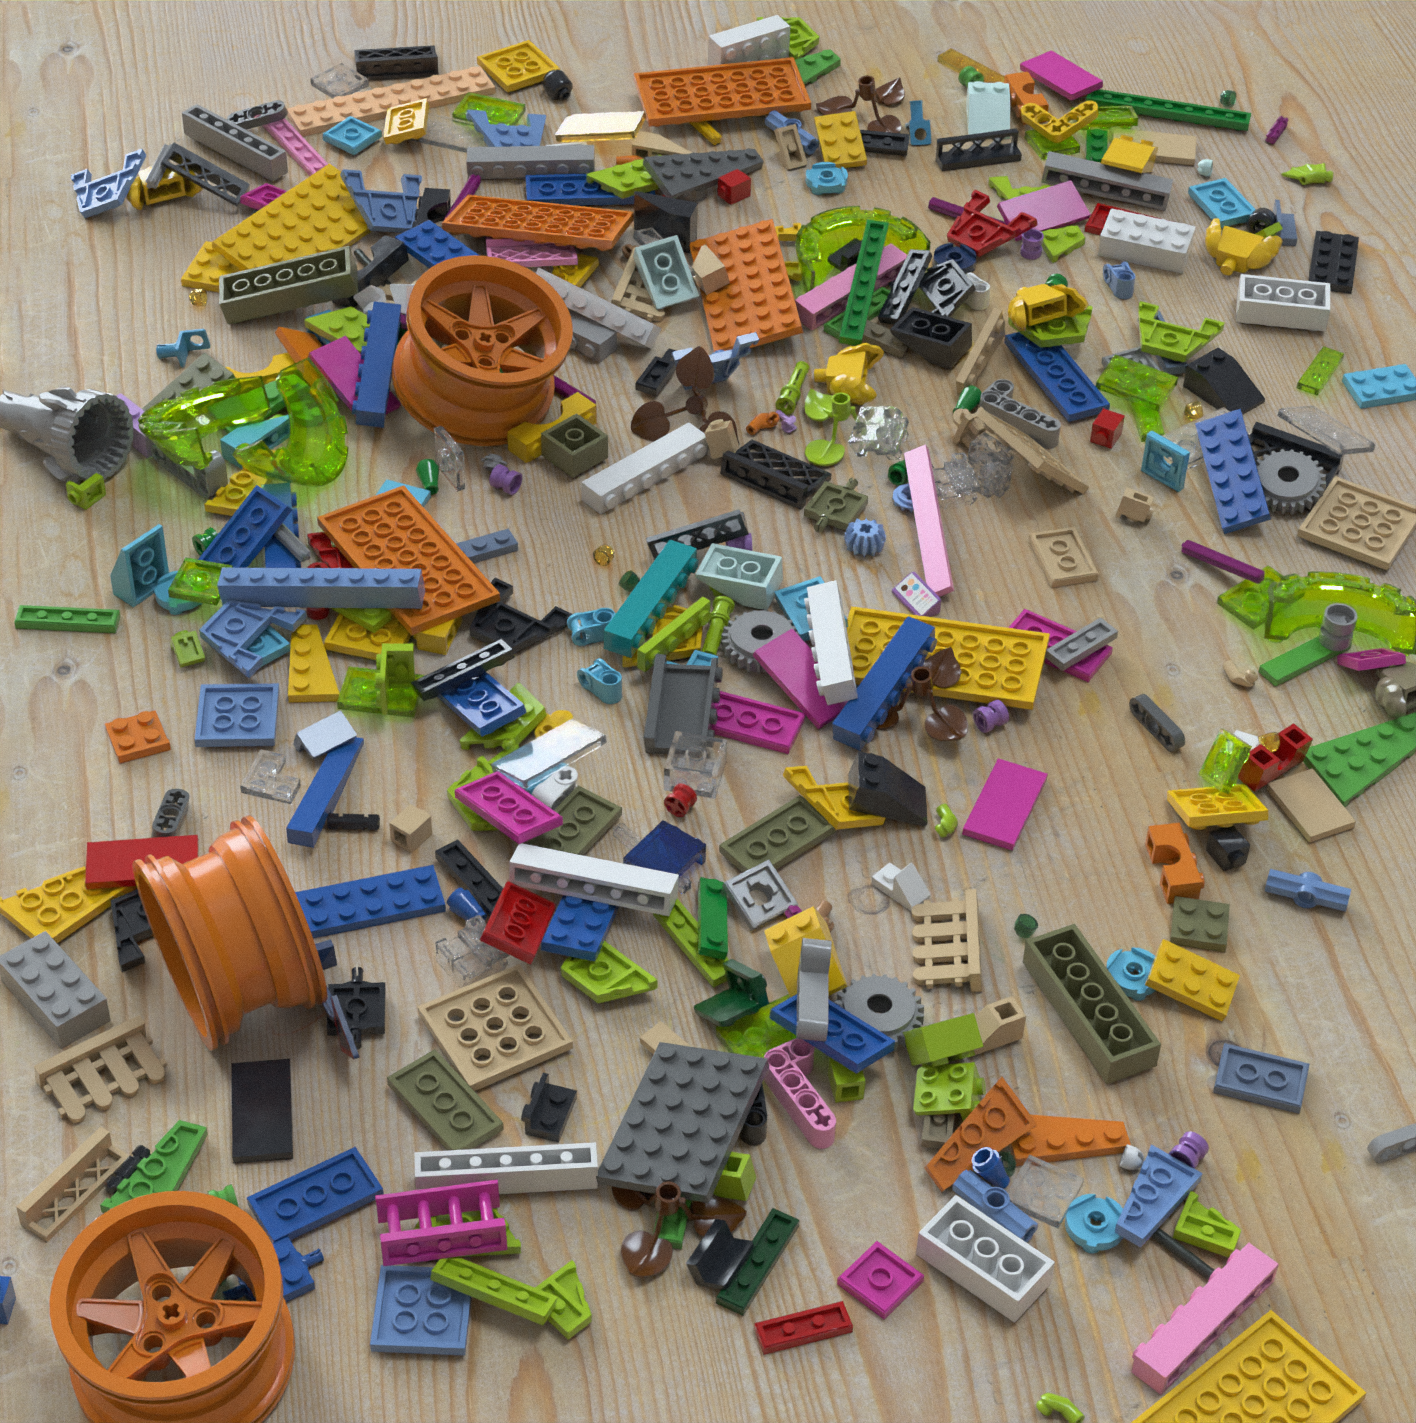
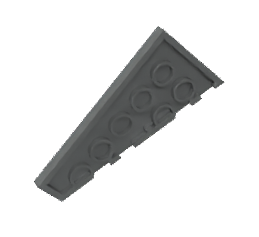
[643,148,764,199]

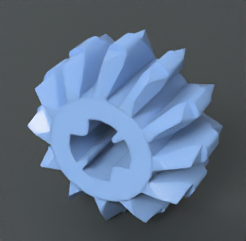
[844,518,886,557]

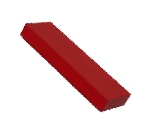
[754,1301,853,1355]

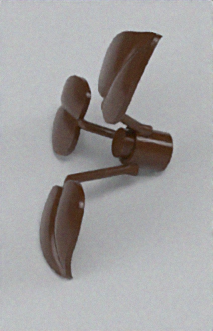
[816,75,905,133]
[631,346,740,448]
[876,647,968,741]
[611,1181,747,1278]

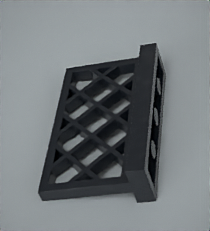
[354,45,439,81]
[1249,421,1344,499]
[720,439,832,509]

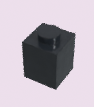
[1206,825,1250,871]

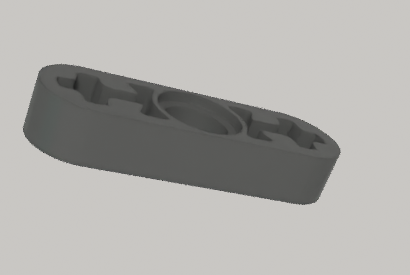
[227,100,288,130]
[1129,694,1185,752]
[151,789,190,838]

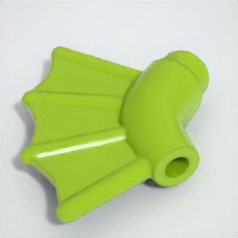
[1281,163,1334,185]

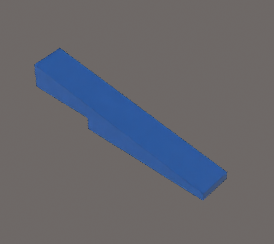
[286,737,364,848]

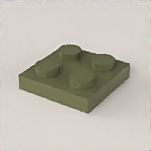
[1170,896,1230,952]

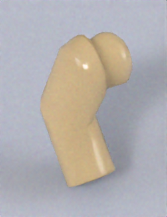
[1223,660,1258,687]

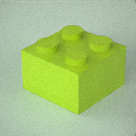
[902,1013,984,1067]

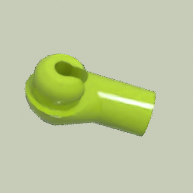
[935,804,958,838]

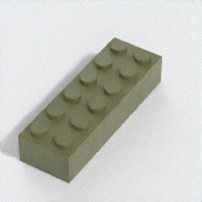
[219,246,358,325]
[1023,924,1161,1084]

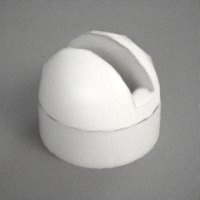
[1119,1144,1144,1170]

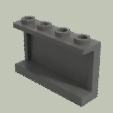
[644,654,723,756]

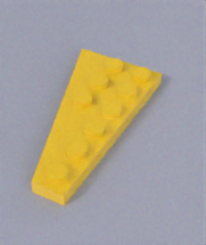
[0,866,137,943]

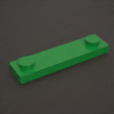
[698,877,728,960]

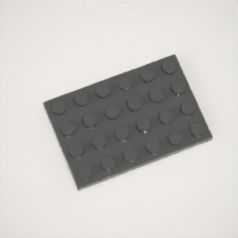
[596,1042,769,1203]

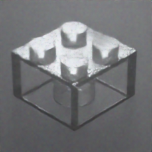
[664,731,727,799]

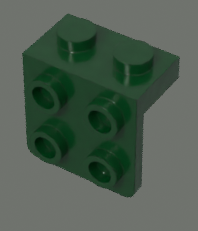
[693,959,769,1027]

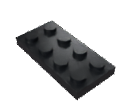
[1308,231,1359,294]

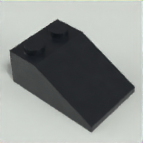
[634,191,698,253]
[890,307,972,369]
[1183,348,1265,415]
[848,751,928,827]

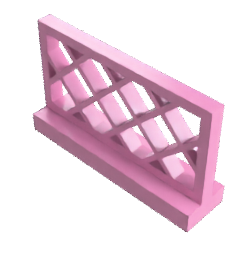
[486,237,578,267]

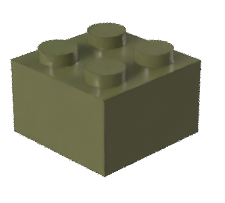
[541,413,608,478]

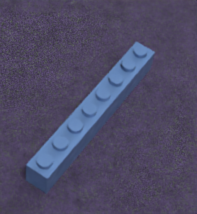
[217,568,425,609]

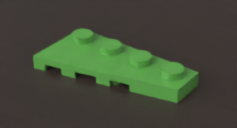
[100,1120,208,1213]

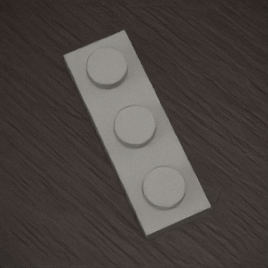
[1045,617,1118,671]

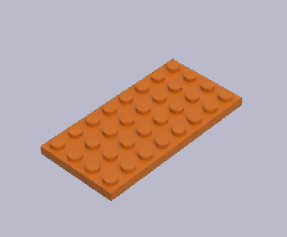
[634,57,811,127]
[442,195,634,251]
[689,219,803,352]
[317,485,500,636]

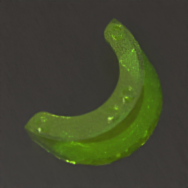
[795,206,931,294]
[232,357,349,487]
[138,376,272,469]
[1264,571,1416,656]

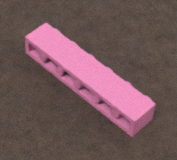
[795,243,907,330]
[1132,1243,1279,1395]

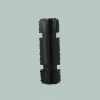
[327,813,380,830]
[104,1145,151,1195]

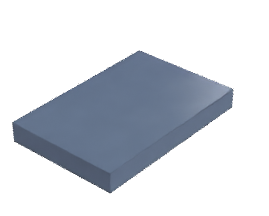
[1213,1043,1310,1114]

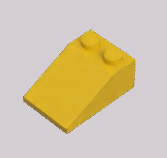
[1101,134,1158,173]
[764,906,848,998]

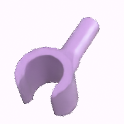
[776,410,797,433]

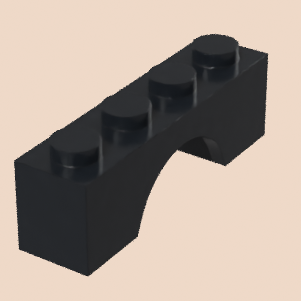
[412,188,451,228]
[332,235,409,308]

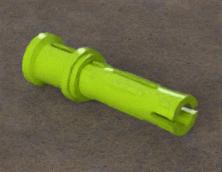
[775,361,810,415]
[701,596,735,656]

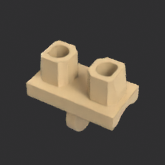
[952,407,987,450]

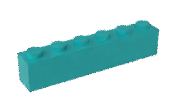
[604,540,699,658]

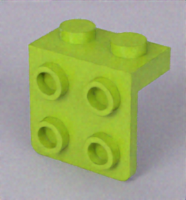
[375,644,416,715]
[913,1062,986,1121]

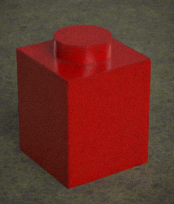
[717,169,751,205]
[1090,408,1125,449]

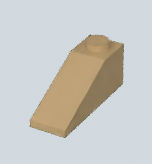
[632,131,692,159]

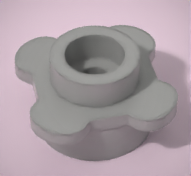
[481,454,507,472]

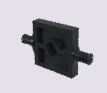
[327,967,386,1050]

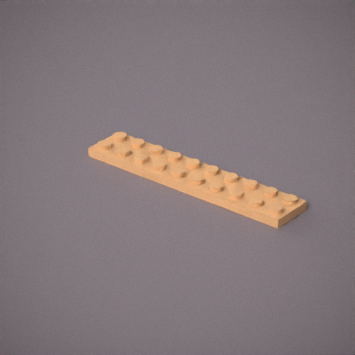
[287,66,495,137]

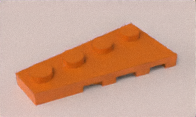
[924,1077,1037,1192]
[1009,1114,1131,1166]

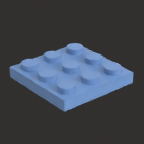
[195,683,280,747]
[370,1265,472,1356]

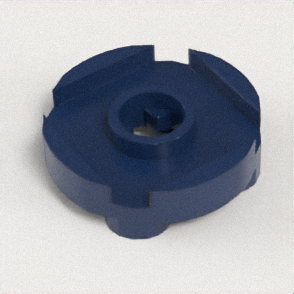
[932,243,976,274]

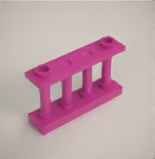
[375,1180,508,1267]

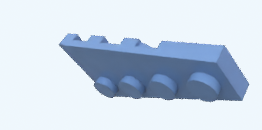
[1115,1144,1203,1248]

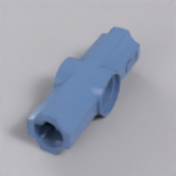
[765,110,819,155]
[1265,869,1351,912]
[952,1170,1038,1243]

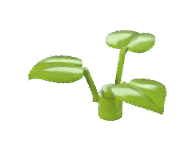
[805,389,906,466]

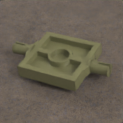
[804,478,868,533]

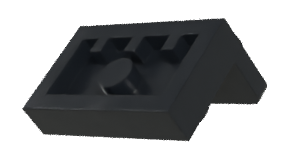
[521,1073,577,1143]

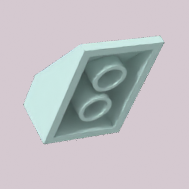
[966,81,1010,139]
[633,235,699,310]
[695,543,783,610]

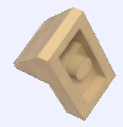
[774,124,808,170]

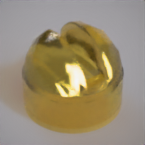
[189,288,208,307]
[1184,401,1203,420]
[593,544,614,566]
[1258,732,1280,752]

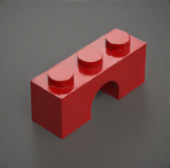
[1235,723,1313,792]

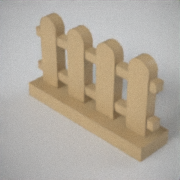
[611,248,667,322]
[911,889,983,992]
[34,1015,167,1124]

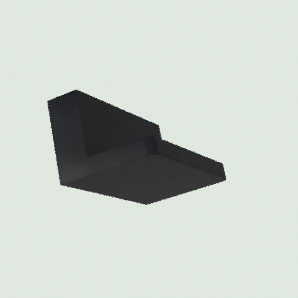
[827,238,862,272]
[686,1219,755,1290]

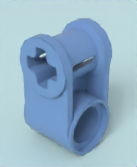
[1103,261,1136,299]

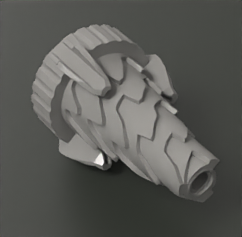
[0,387,133,484]

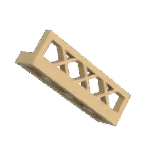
[16,1127,129,1242]

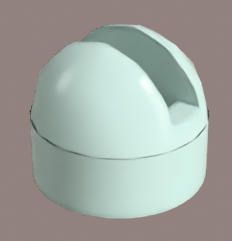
[1197,159,1213,177]

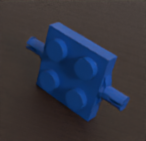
[222,1237,324,1302]

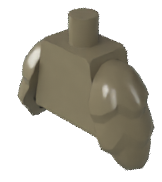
[1375,662,1416,718]

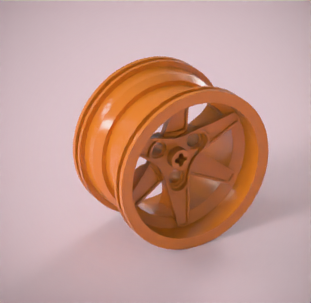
[392,255,573,446]
[132,815,327,1051]
[49,1191,296,1423]

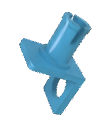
[905,100,931,145]
[156,329,211,367]

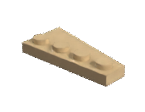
[956,308,1006,394]

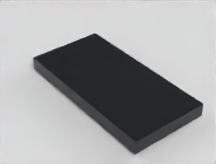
[231,1058,294,1164]

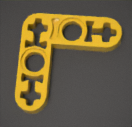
[1021,101,1099,143]

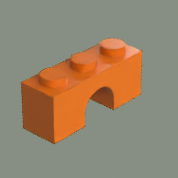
[1004,72,1049,125]
[1145,823,1205,904]

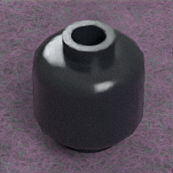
[543,70,573,100]
[1247,208,1276,234]

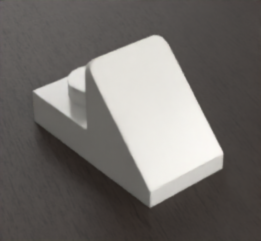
[353,285,386,315]
[871,863,931,912]

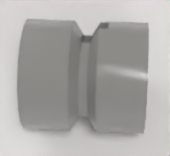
[1319,603,1358,651]

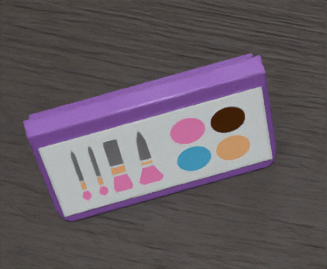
[892,572,941,617]

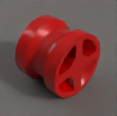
[664,783,697,817]

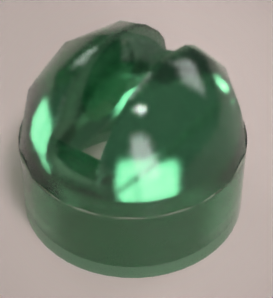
[1220,90,1237,107]
[618,570,640,592]
[1014,914,1038,938]
[999,1152,1016,1177]

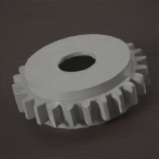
[1256,449,1326,514]
[721,610,800,674]
[834,974,924,1051]

